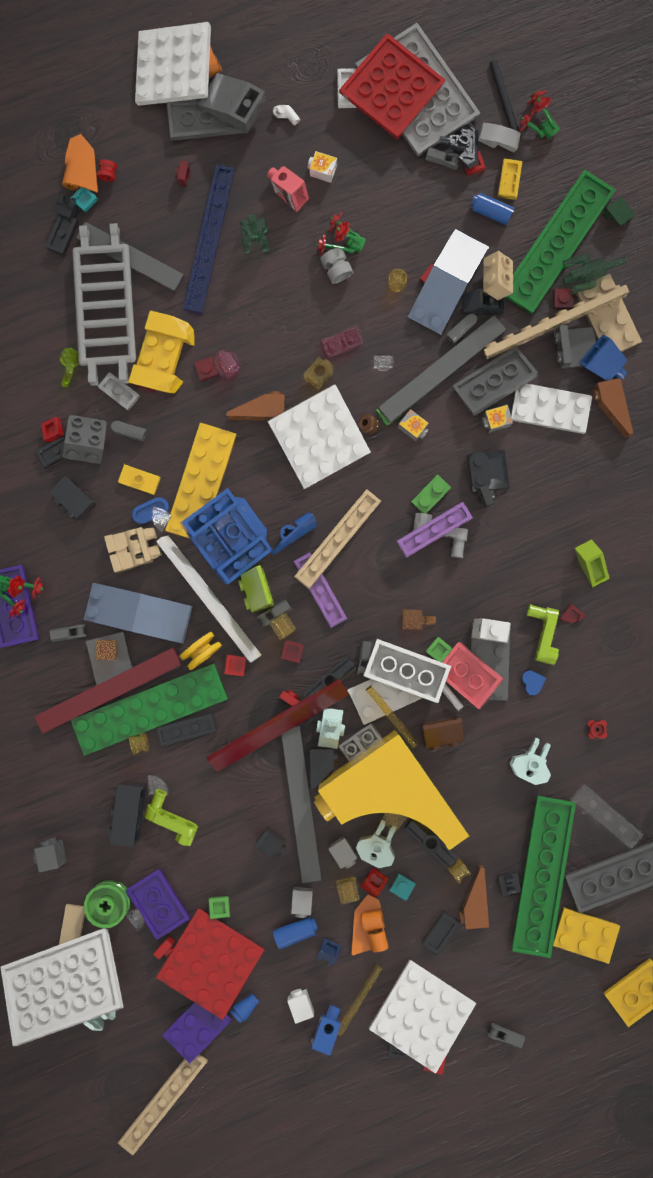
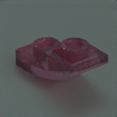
[320,326,364,359]

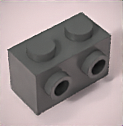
[33,837,67,872]

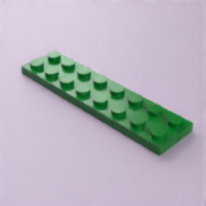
[505,169,616,315]
[71,663,228,756]
[511,795,576,958]

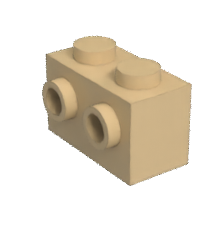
[483,251,513,300]

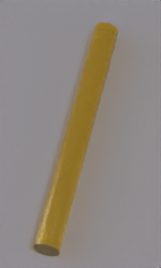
[366,685,419,748]
[338,964,383,1036]

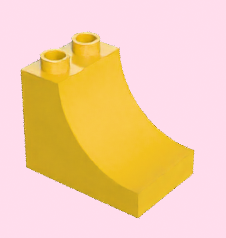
[314,730,469,850]

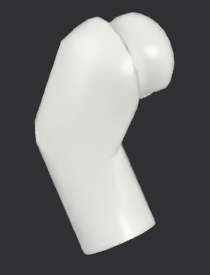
[273,105,300,125]

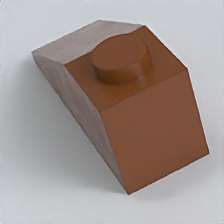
[593,378,633,438]
[226,391,285,421]
[459,865,489,929]

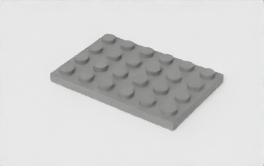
[355,23,480,157]

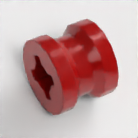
[97,159,118,182]

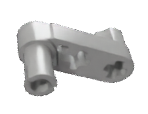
[413,513,468,558]

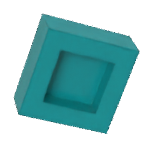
[71,187,98,213]
[389,873,416,901]

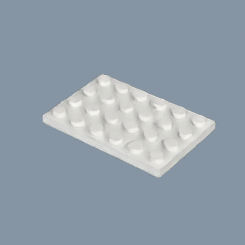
[1,928,124,1046]

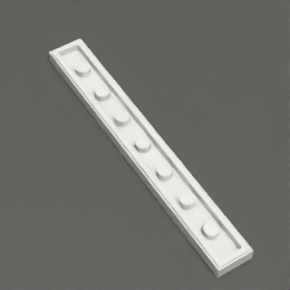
[157,535,261,662]

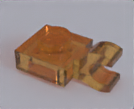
[402,609,436,630]

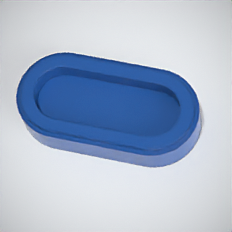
[132,497,169,525]

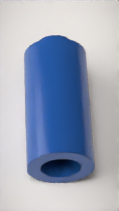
[470,193,515,226]
[273,916,318,950]

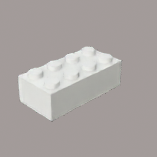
[363,639,451,703]

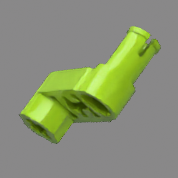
[527,604,559,665]
[144,789,198,846]

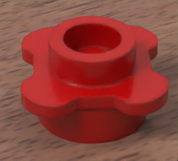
[587,720,607,739]

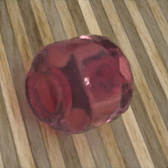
[213,350,241,379]

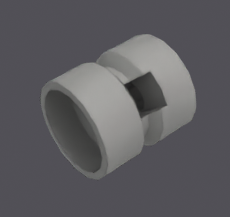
[320,247,353,284]

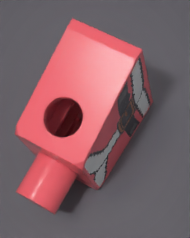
[267,166,309,212]

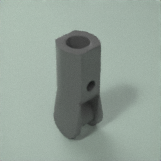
[425,147,460,170]
[446,313,477,344]
[111,421,147,442]
[257,599,292,627]
[50,624,86,642]
[357,641,374,675]
[487,1023,525,1049]

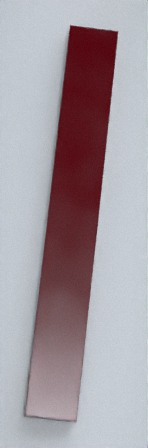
[34,648,182,734]
[207,679,350,772]

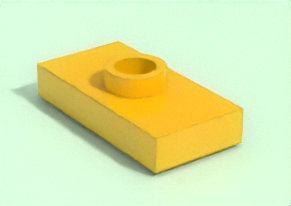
[498,159,522,200]
[118,464,161,495]

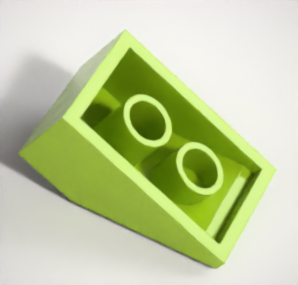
[238,565,274,613]

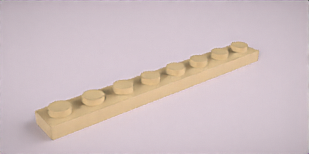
[483,285,629,360]

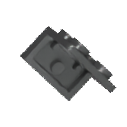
[554,325,596,369]
[63,415,107,464]

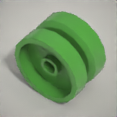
[84,880,131,928]

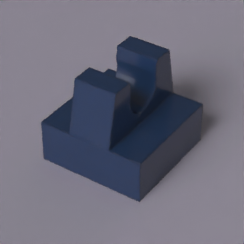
[317,938,342,966]

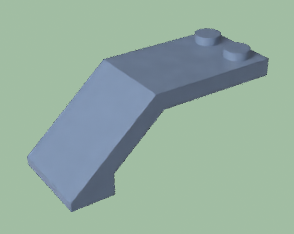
[408,229,489,335]
[84,583,193,644]

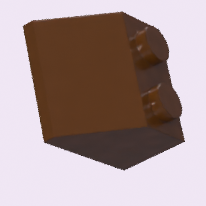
[420,717,464,751]

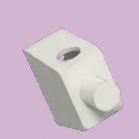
[471,618,511,643]

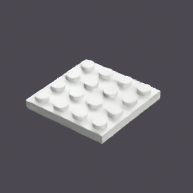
[135,22,211,106]
[267,384,371,489]
[368,959,476,1073]

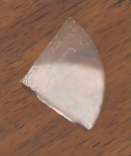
[152,506,171,532]
[148,775,169,795]
[127,908,144,931]

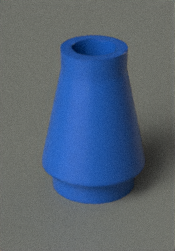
[230,993,259,1023]

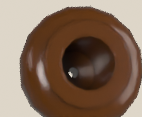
[359,414,380,434]

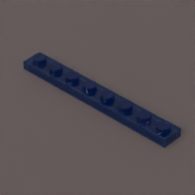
[183,164,235,314]

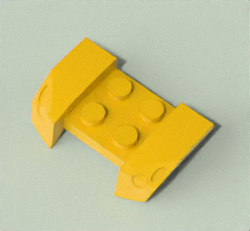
[128,311,194,393]

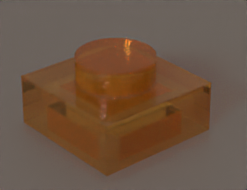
[96,640,117,660]

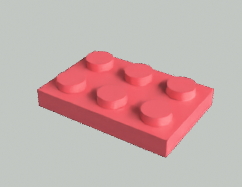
[442,642,504,709]

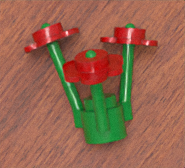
[519,90,560,139]
[316,212,365,256]
[0,575,43,618]

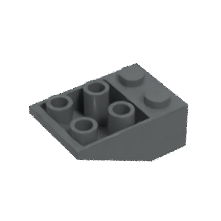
[198,73,266,134]

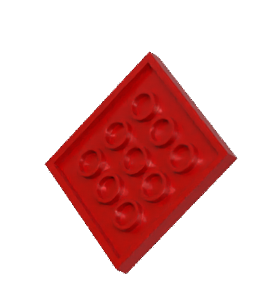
[339,33,446,139]
[156,908,265,1020]

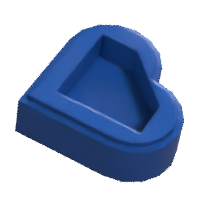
[521,671,546,695]

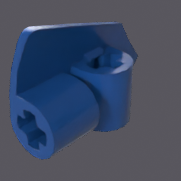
[271,512,318,555]

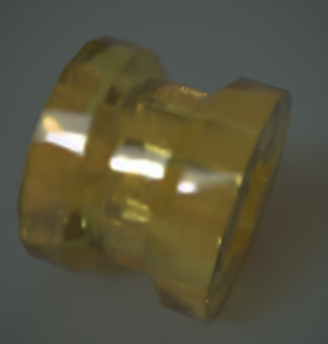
[388,269,407,292]
[129,733,149,755]
[448,858,471,883]

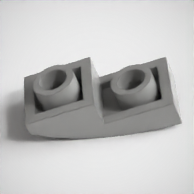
[478,123,521,153]
[338,722,382,762]

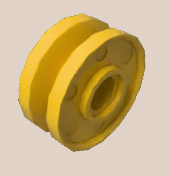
[179,632,222,670]

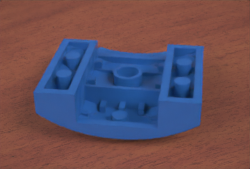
[180,488,273,585]

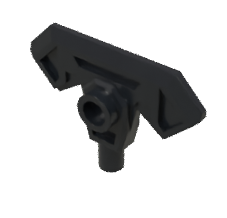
[439,123,478,169]

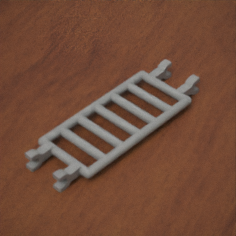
[72,223,136,386]

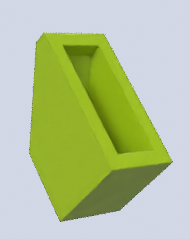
[575,539,610,587]

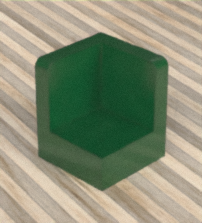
[603,197,636,226]

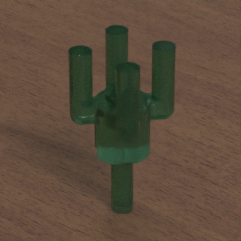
[240,214,269,253]
[563,254,627,294]

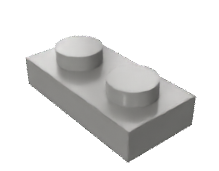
[98,372,140,411]

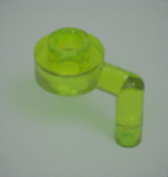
[60,348,79,387]

